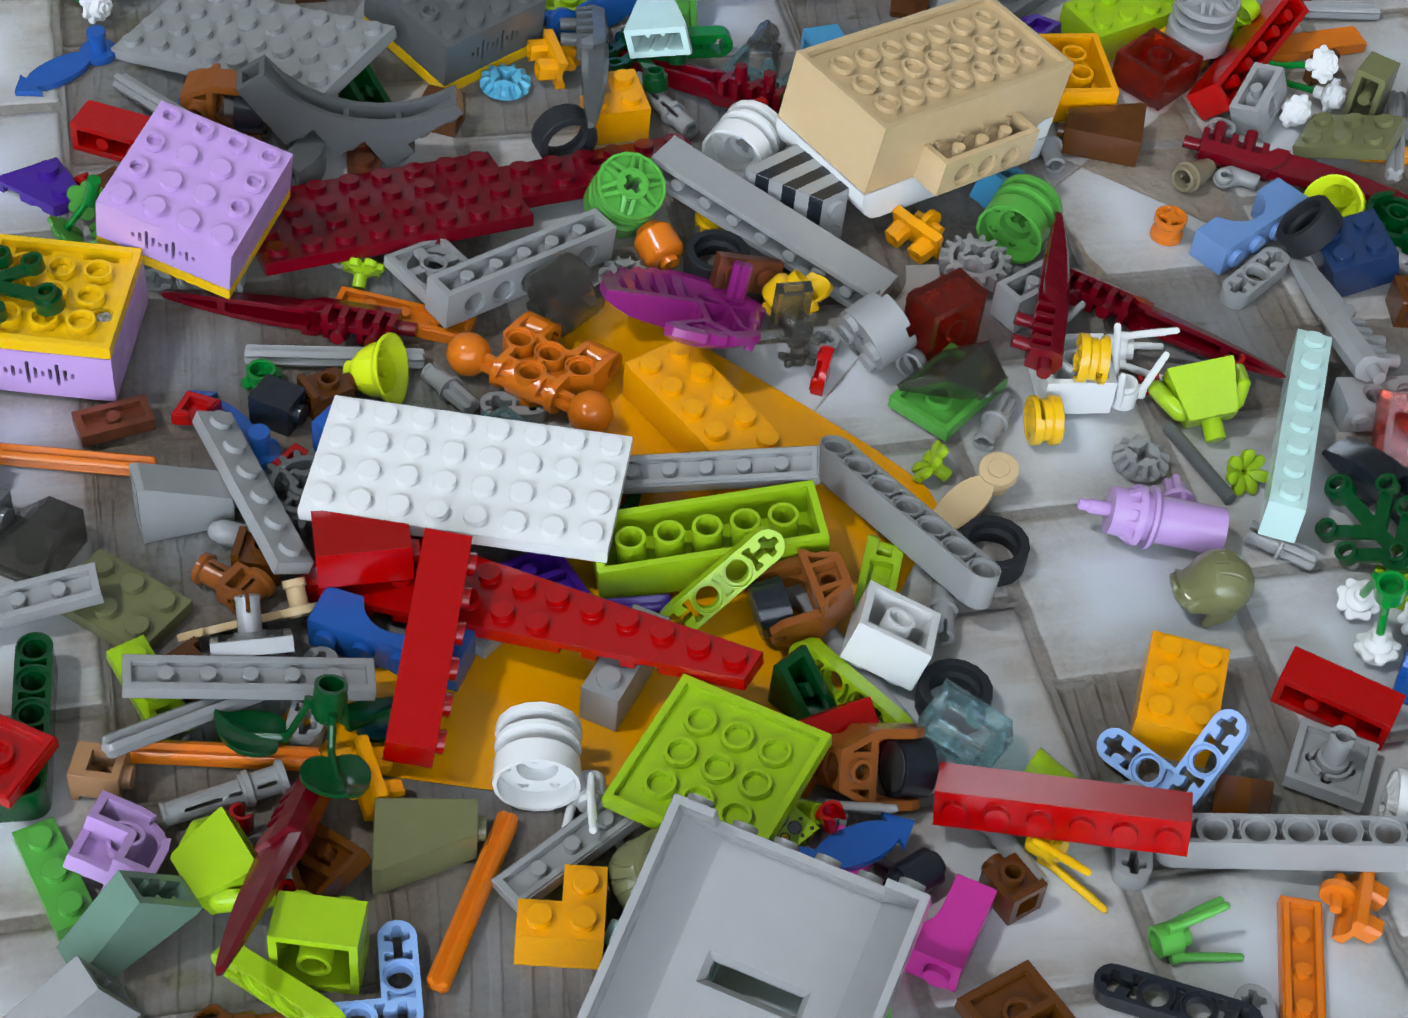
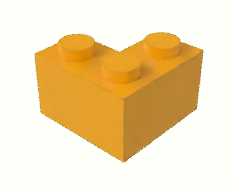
[578,69,651,146]
[514,864,608,970]

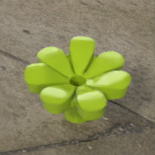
[340,257,386,290]
[911,440,952,483]
[1225,449,1268,496]

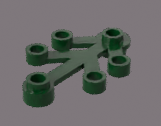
[609,27,687,93]
[0,245,66,324]
[1315,473,1408,575]

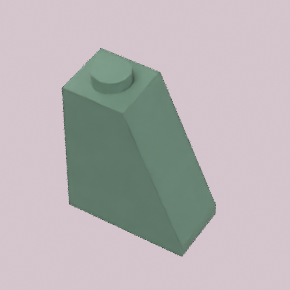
[56,870,203,978]

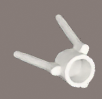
[1112,322,1170,411]
[1106,327,1180,382]
[562,770,624,849]

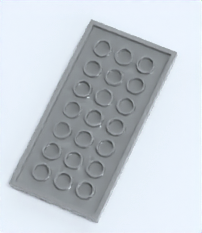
[111,0,397,96]

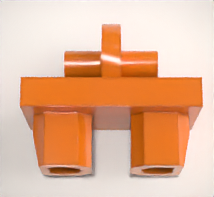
[1319,872,1389,944]

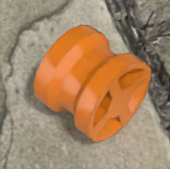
[1150,205,1188,247]

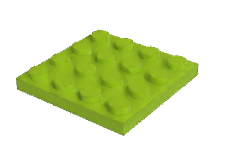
[601,674,832,841]

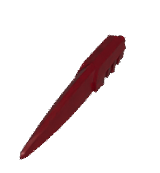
[617,51,786,114]
[1182,121,1408,200]
[1010,211,1070,379]
[1069,268,1286,379]
[159,290,419,346]
[215,776,331,976]

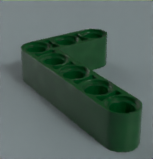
[0,632,58,823]

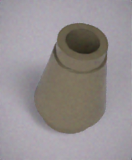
[1171,158,1216,193]

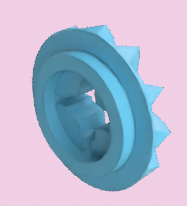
[480,63,531,101]

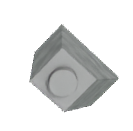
[129,462,238,544]
[2,956,141,1018]

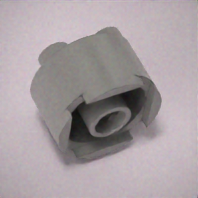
[837,288,917,372]

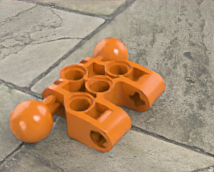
[446,311,622,432]

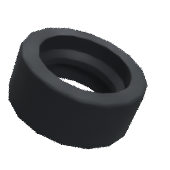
[531,103,598,158]
[1276,195,1343,258]
[683,229,750,280]
[960,515,1030,587]
[914,658,993,736]

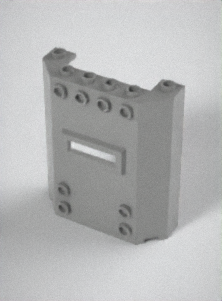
[577,793,931,1018]

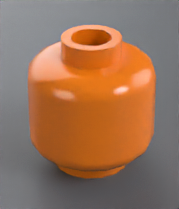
[634,220,684,271]

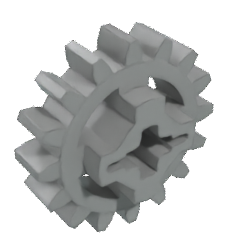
[938,233,1012,295]

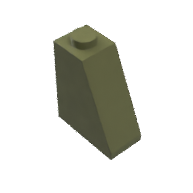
[372,798,486,894]

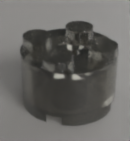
[524,252,605,338]

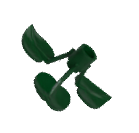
[214,674,393,799]

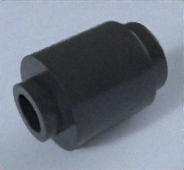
[882,847,946,894]

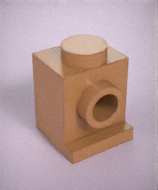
[67,741,137,801]

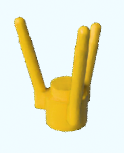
[1024,837,1108,913]

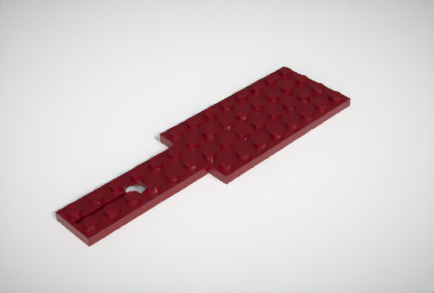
[255,133,695,276]

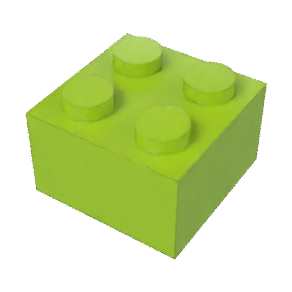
[267,890,369,996]

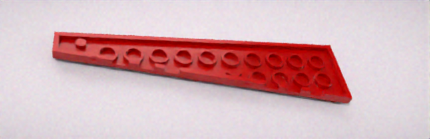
[300,535,764,691]

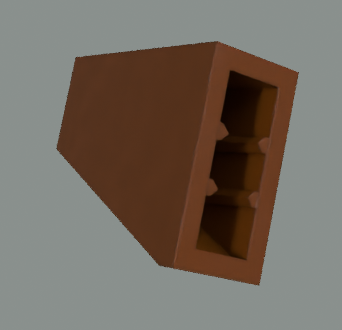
[1057,103,1147,167]

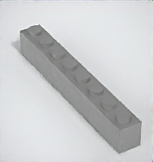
[651,135,898,308]

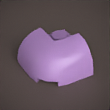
[63,790,171,891]

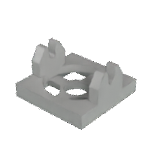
[384,239,468,304]

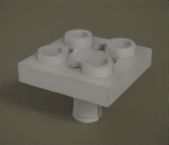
[209,593,295,657]
[1281,717,1379,813]

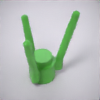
[1148,896,1244,966]

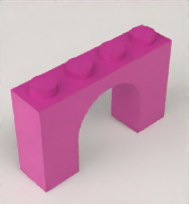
[836,824,997,992]

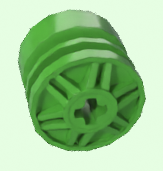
[583,151,666,239]
[976,174,1063,264]

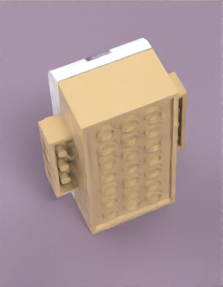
[776,0,1074,218]

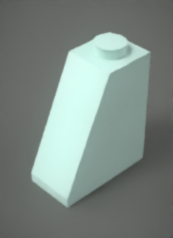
[624,0,692,59]

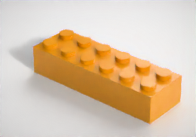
[622,340,794,494]

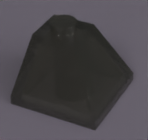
[897,340,1007,401]
[0,496,88,582]

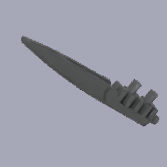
[560,4,609,129]

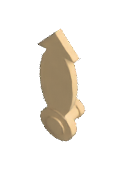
[933,452,1019,532]
[177,577,317,642]

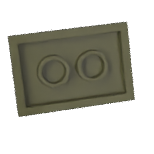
[1292,112,1407,160]
[61,548,194,650]

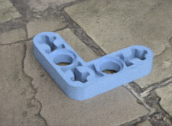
[1096,709,1250,812]
[333,920,424,1018]

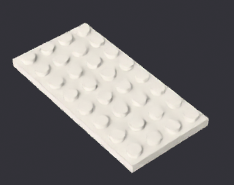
[297,395,633,563]

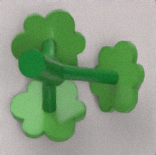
[47,174,103,242]

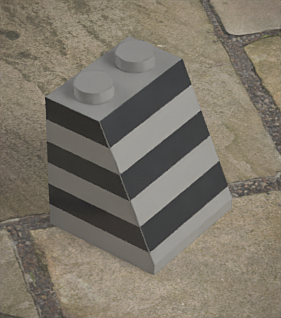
[744,144,849,239]

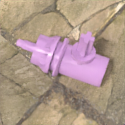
[1077,474,1229,553]

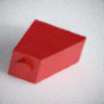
[311,510,420,589]

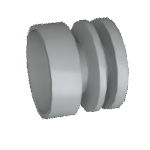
[1164,0,1241,60]

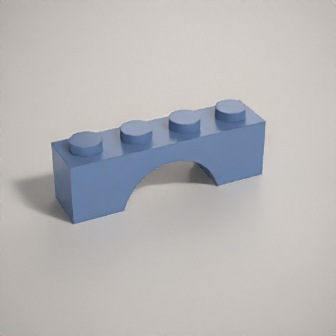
[1189,177,1309,276]

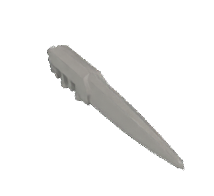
[1282,245,1401,385]

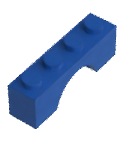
[307,587,476,692]

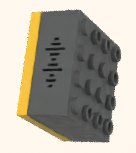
[364,0,546,89]

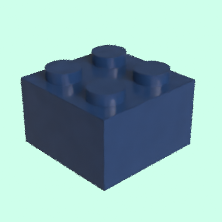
[1311,208,1399,297]

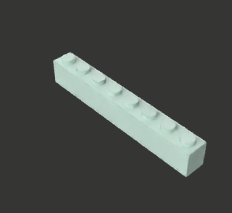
[1257,329,1332,543]

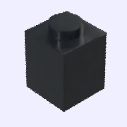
[248,374,309,437]

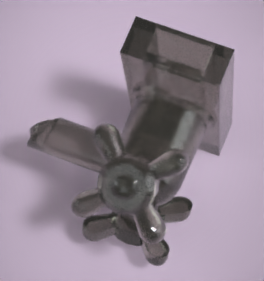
[756,281,821,369]

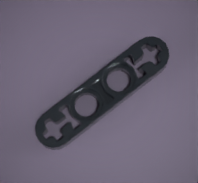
[1093,963,1263,1018]

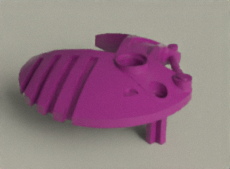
[600,260,766,351]

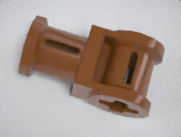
[191,552,276,615]

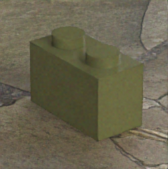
[1342,51,1401,115]

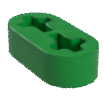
[687,25,733,59]

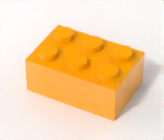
[1039,33,1120,122]
[1129,630,1230,769]

